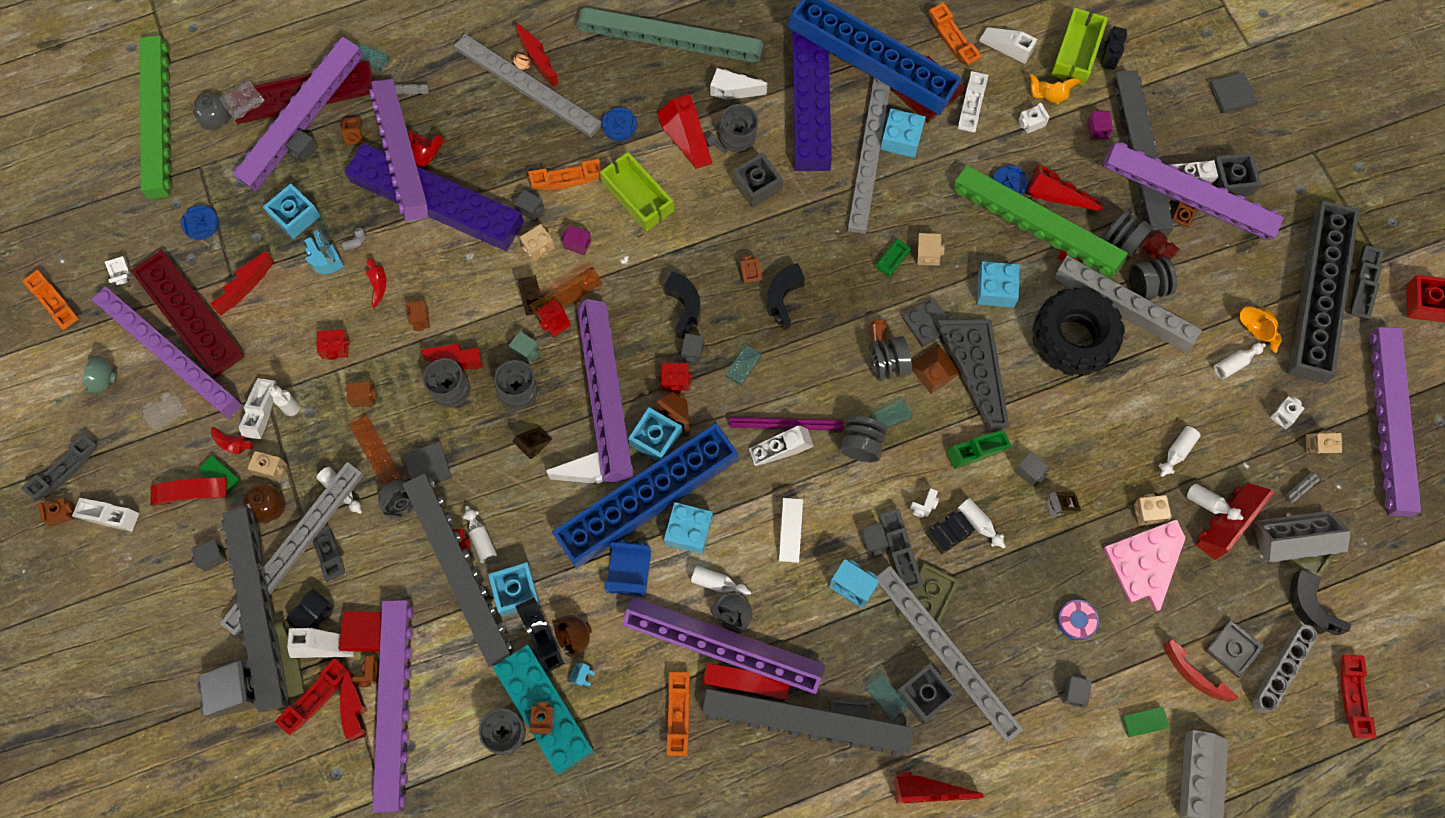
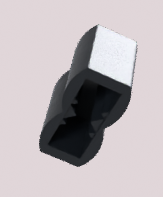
[1101,26,1127,70]
[927,511,975,555]
[285,589,335,630]

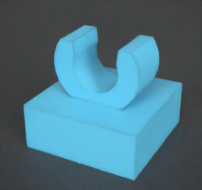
[568,662,595,686]

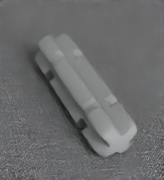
[395,84,429,94]
[1285,473,1320,503]

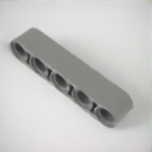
[1252,625,1317,713]

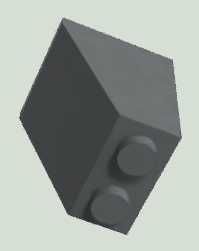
[198,660,255,719]

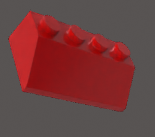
[1196,483,1275,560]

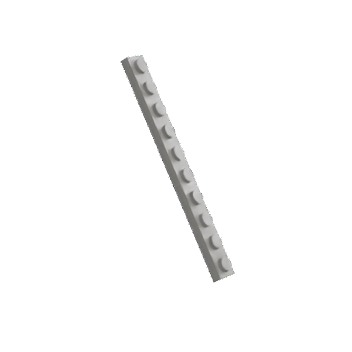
[454,34,602,137]
[848,77,890,234]
[220,462,364,636]
[877,566,1024,743]

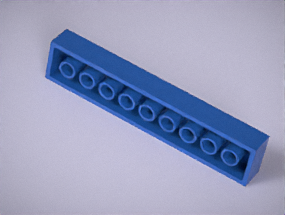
[788,0,962,115]
[552,423,739,569]

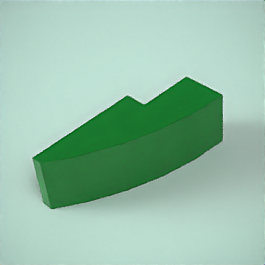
[947,430,1012,469]

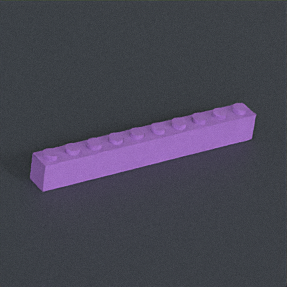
[233,37,364,192]
[369,79,428,221]
[1102,142,1284,240]
[91,286,242,419]
[577,299,633,483]
[1369,327,1421,517]
[622,597,826,694]
[373,600,414,813]

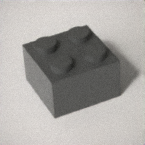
[732,153,783,207]
[1214,153,1261,196]
[896,663,957,725]

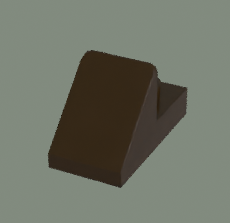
[518,275,543,316]
[512,426,552,459]
[1046,492,1081,518]

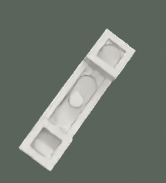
[958,71,988,133]

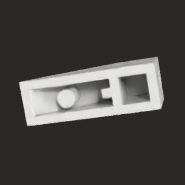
[546,452,605,484]

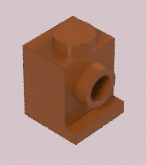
[406,300,430,332]
[38,497,74,526]
[529,702,555,735]

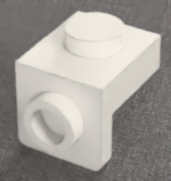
[105,256,133,285]
[909,488,939,518]

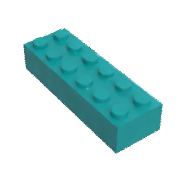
[493,645,595,776]

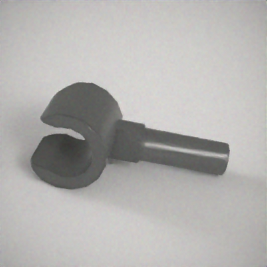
[705,134,728,154]

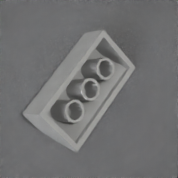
[1253,511,1351,562]
[1179,730,1228,818]

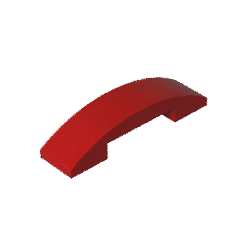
[150,478,227,506]
[1163,639,1239,702]
[1341,655,1377,739]
[274,658,350,735]

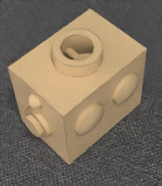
[519,224,555,262]
[917,233,945,265]
[1306,431,1342,453]
[248,451,287,482]
[1134,494,1171,526]

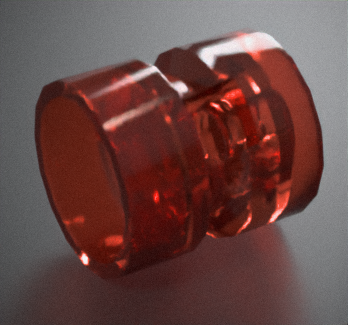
[1143,231,1180,260]

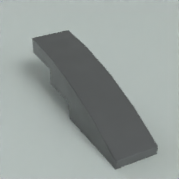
[1350,245,1384,320]
[880,509,923,589]

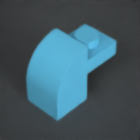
[304,237,345,274]

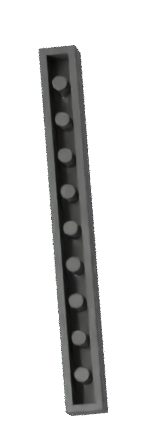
[1112,70,1175,238]
[403,473,514,667]
[222,507,290,712]
[702,689,913,756]

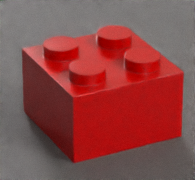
[1406,275,1445,323]

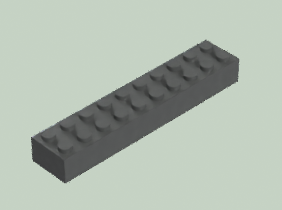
[1287,200,1359,384]

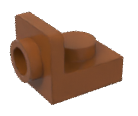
[341,117,363,145]
[738,255,762,283]
[352,656,379,687]

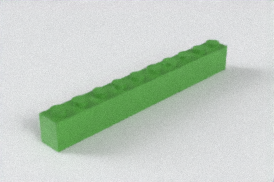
[139,35,172,199]
[954,165,1128,278]

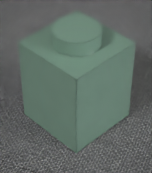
[509,331,541,364]

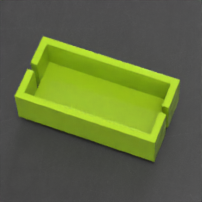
[1051,7,1108,86]
[600,152,675,232]

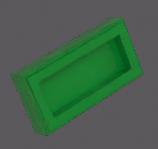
[875,239,912,277]
[198,455,241,494]
[1122,707,1170,738]

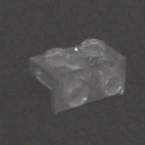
[219,80,265,120]
[140,391,188,432]

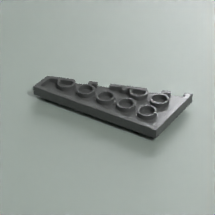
[936,320,1009,429]

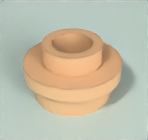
[513,54,530,70]

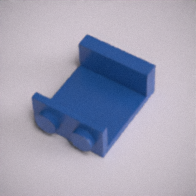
[604,540,652,597]

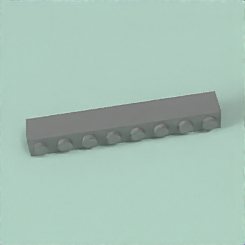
[1054,255,1202,353]

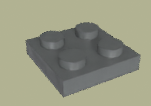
[902,298,949,347]

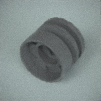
[719,104,759,153]
[1104,209,1154,259]
[1129,256,1177,300]
[869,336,912,381]
[423,358,471,408]
[494,360,538,410]
[840,416,887,463]
[479,708,526,755]

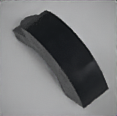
[767,263,805,330]
[664,271,701,339]
[1290,570,1351,635]
[515,598,565,673]

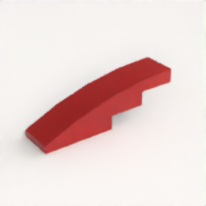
[516,24,559,87]
[210,251,274,316]
[703,663,790,701]

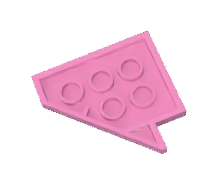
[1103,520,1186,612]

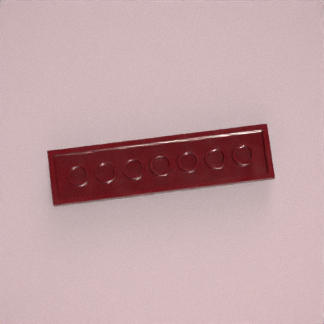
[230,60,374,124]
[131,250,245,379]

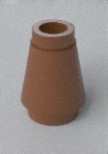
[870,320,888,345]

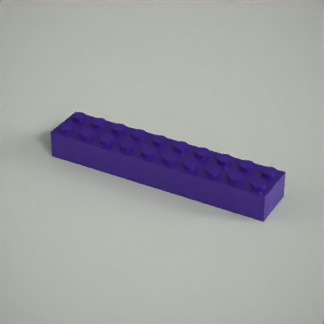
[792,7,832,171]
[344,143,524,252]

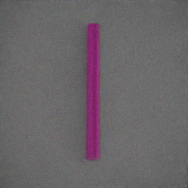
[729,416,844,431]

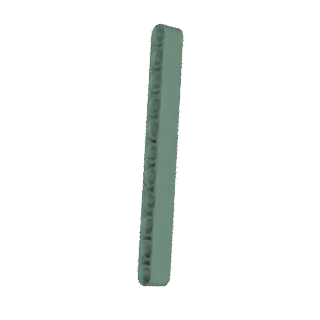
[577,8,764,62]

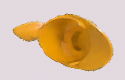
[1029,74,1081,105]
[1240,306,1282,353]

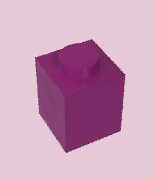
[1088,110,1113,140]
[561,225,591,256]

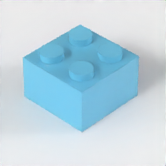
[880,109,925,158]
[263,184,320,239]
[977,261,1020,308]
[628,407,683,462]
[664,502,713,555]
[829,559,879,609]
[488,562,541,617]

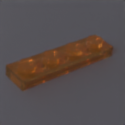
[529,267,602,321]
[349,416,403,486]

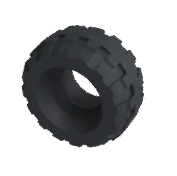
[1032,287,1125,376]

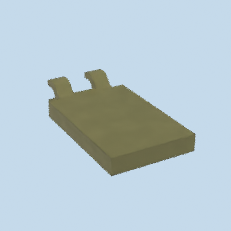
[275,621,306,699]

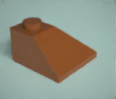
[912,344,961,394]
[657,392,691,437]

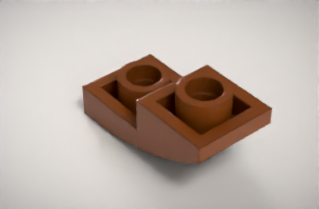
[1173,201,1197,228]

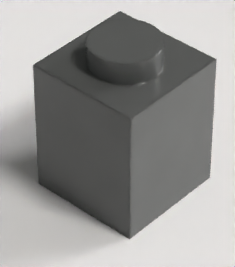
[285,130,318,163]
[514,190,545,221]
[681,333,705,365]
[1014,452,1049,486]
[861,523,889,556]
[191,539,228,571]
[1063,674,1092,708]

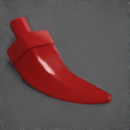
[365,259,386,308]
[211,427,253,454]

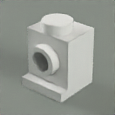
[1019,103,1049,134]
[1270,396,1305,429]

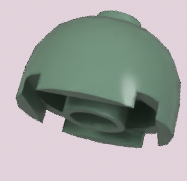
[83,355,116,394]

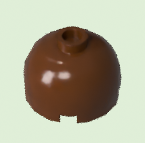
[243,483,286,524]
[554,615,592,657]

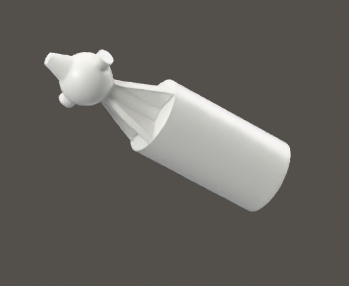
[1214,343,1266,379]
[269,386,300,416]
[1159,426,1201,477]
[317,467,362,514]
[1187,484,1243,520]
[957,498,1006,549]
[462,506,497,563]
[691,566,751,595]

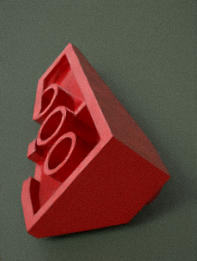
[657,94,713,169]
[1028,163,1104,211]
[894,772,984,804]

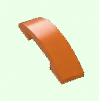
[929,2,982,66]
[528,159,602,190]
[22,269,79,331]
[667,672,690,756]

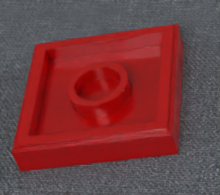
[338,611,382,652]

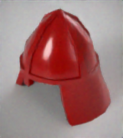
[409,130,445,168]

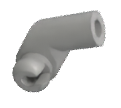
[342,228,366,251]

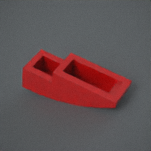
[421,344,483,369]
[340,671,368,741]

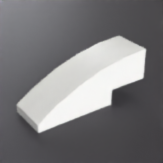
[239,378,277,439]
[72,498,139,532]
[779,498,803,563]

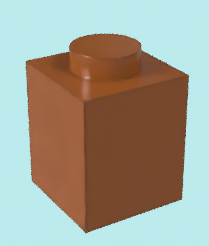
[347,381,378,408]

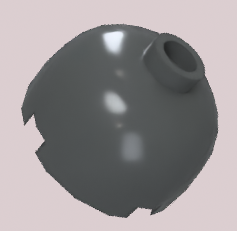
[193,93,232,130]
[378,479,414,518]
[711,593,752,633]

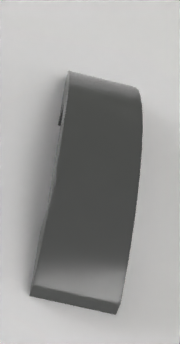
[21,433,97,501]
[313,523,345,582]

